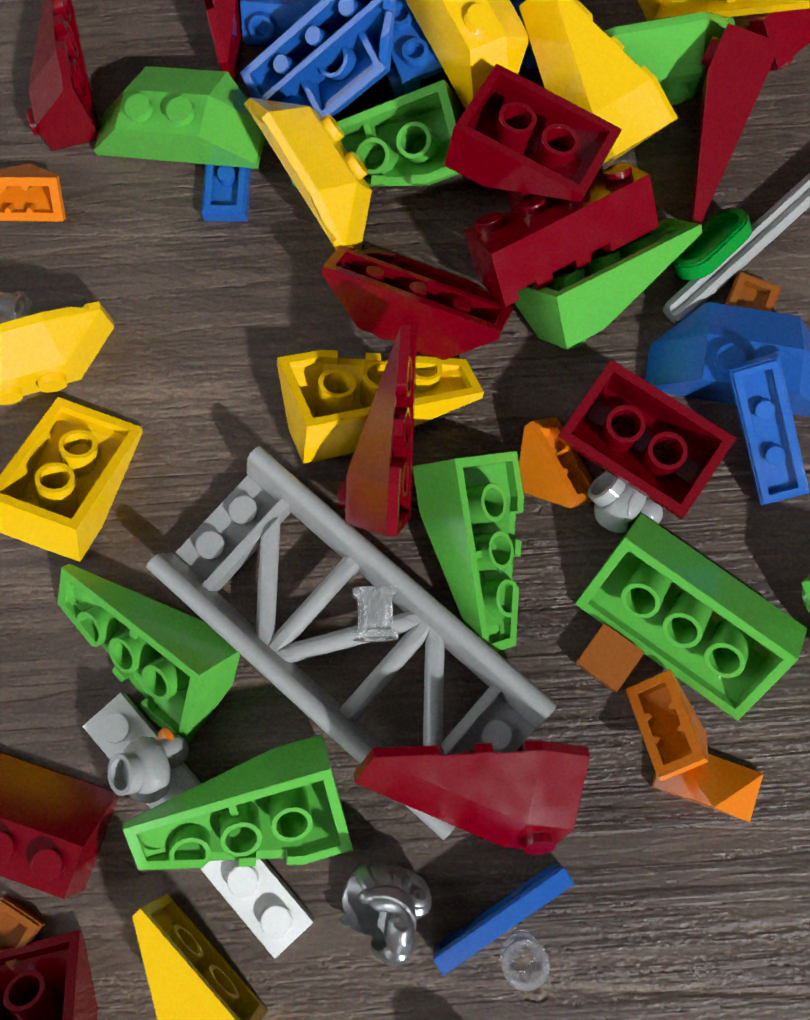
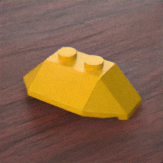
[405,0,529,109]
[243,98,372,250]
[0,301,114,405]

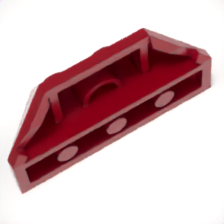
[322,245,513,360]

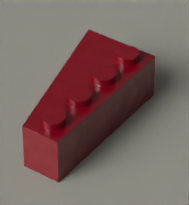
[463,163,659,307]

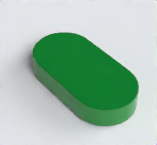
[672,208,752,280]

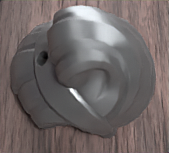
[340,862,432,968]

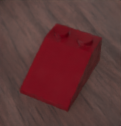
[444,63,622,202]

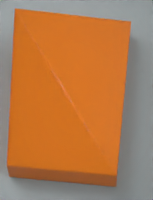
[0,163,66,222]
[519,417,593,508]
[625,669,709,781]
[651,754,764,822]

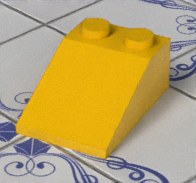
[0,397,143,562]
[132,894,268,1020]

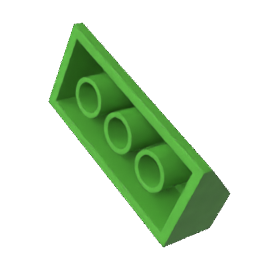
[575,513,807,721]

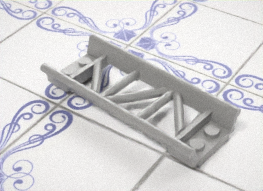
[146,446,558,841]

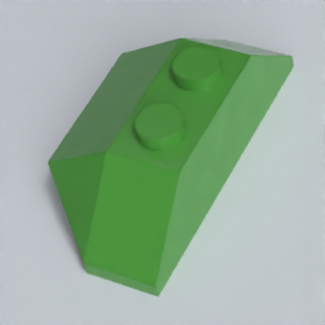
[604,12,736,105]
[94,66,265,169]

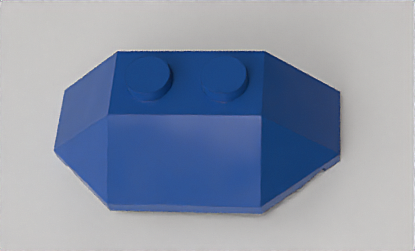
[240,0,396,117]
[645,302,810,417]

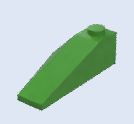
[291,80,462,188]
[515,218,702,349]
[413,451,524,652]
[57,564,240,743]
[123,734,353,870]

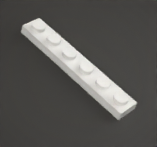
[82,693,315,959]

